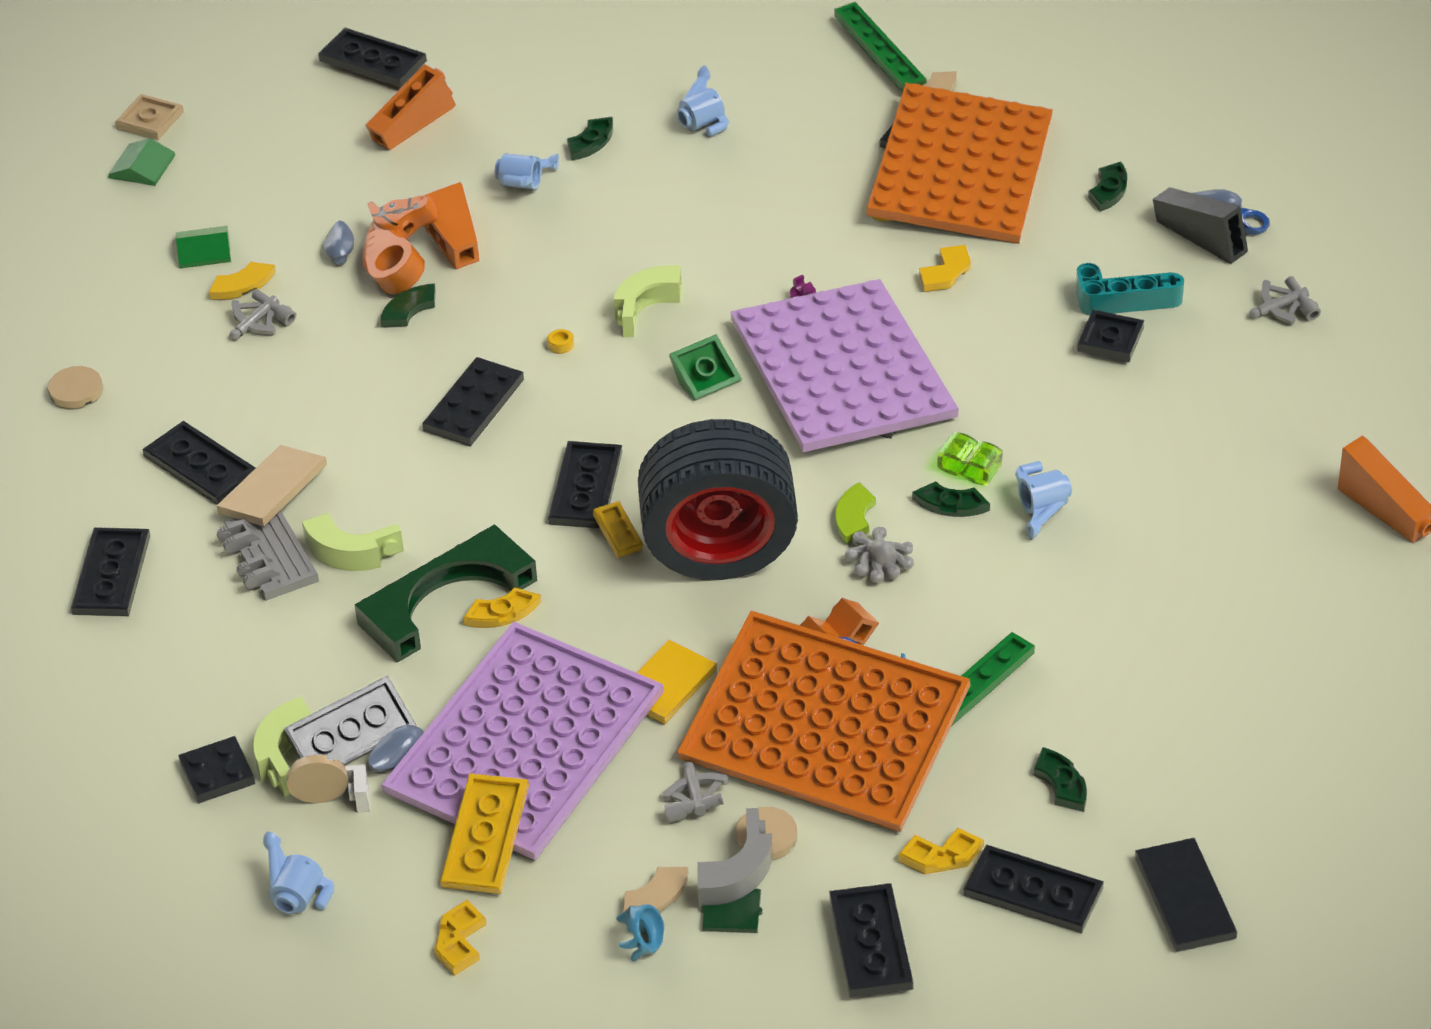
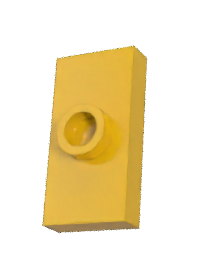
[593,501,644,558]

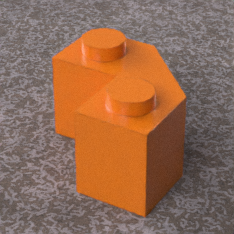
[800,598,879,645]

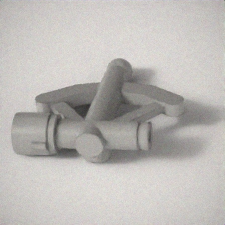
[1249,276,1321,324]
[230,289,297,340]
[663,762,729,823]

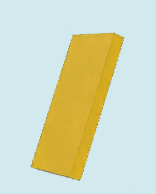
[440,773,530,894]

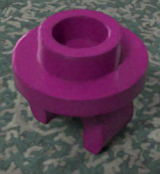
[790,274,816,298]

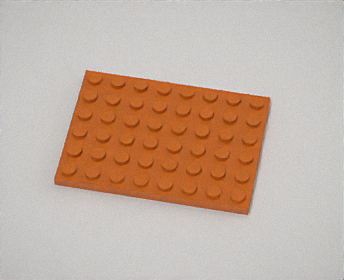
[867,83,1053,244]
[677,610,970,832]

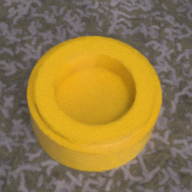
[547,329,574,354]

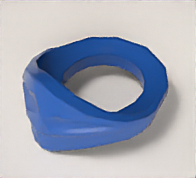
[1241,208,1270,235]

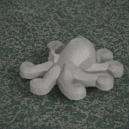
[845,527,914,583]

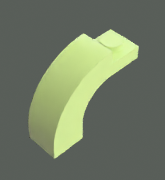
[614,265,682,337]
[302,513,404,571]
[253,696,312,797]

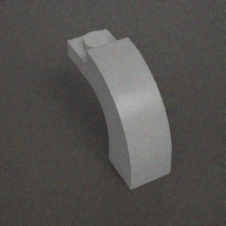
[697,808,773,906]

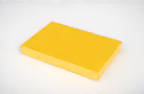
[637,640,717,724]

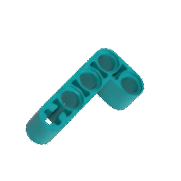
[1076,263,1184,315]

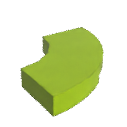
[836,482,876,544]

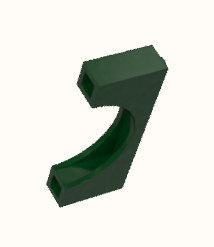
[354,524,538,663]

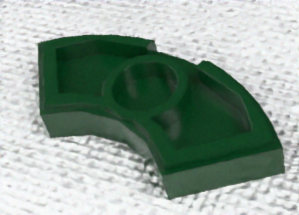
[567,117,613,161]
[1088,161,1127,212]
[380,283,436,327]
[912,481,990,517]
[1034,747,1087,812]

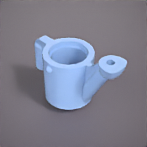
[677,65,729,137]
[495,153,559,191]
[1015,461,1072,539]
[263,832,334,914]

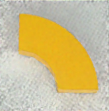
[209,262,276,300]
[463,587,541,628]

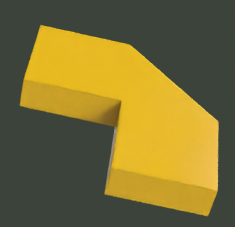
[919,245,971,292]
[898,827,984,874]
[435,900,487,976]

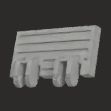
[216,510,319,601]

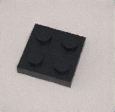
[1077,309,1144,362]
[178,736,255,804]

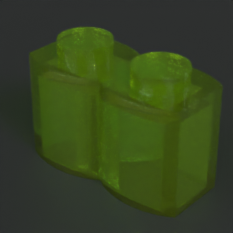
[937,432,1003,485]

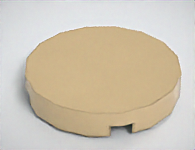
[48,366,103,409]
[287,755,348,803]
[736,807,797,860]

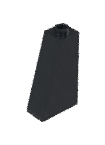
[1152,187,1248,264]

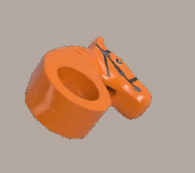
[363,195,439,294]

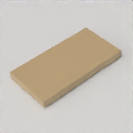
[217,445,327,526]

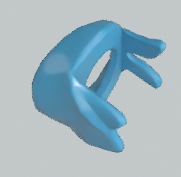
[616,904,664,961]

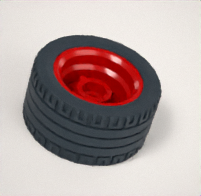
[638,419,798,580]

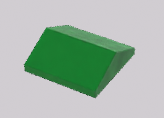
[108,138,175,186]
[176,226,231,269]
[669,334,742,401]

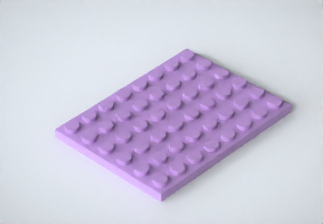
[731,279,959,452]
[381,621,664,861]

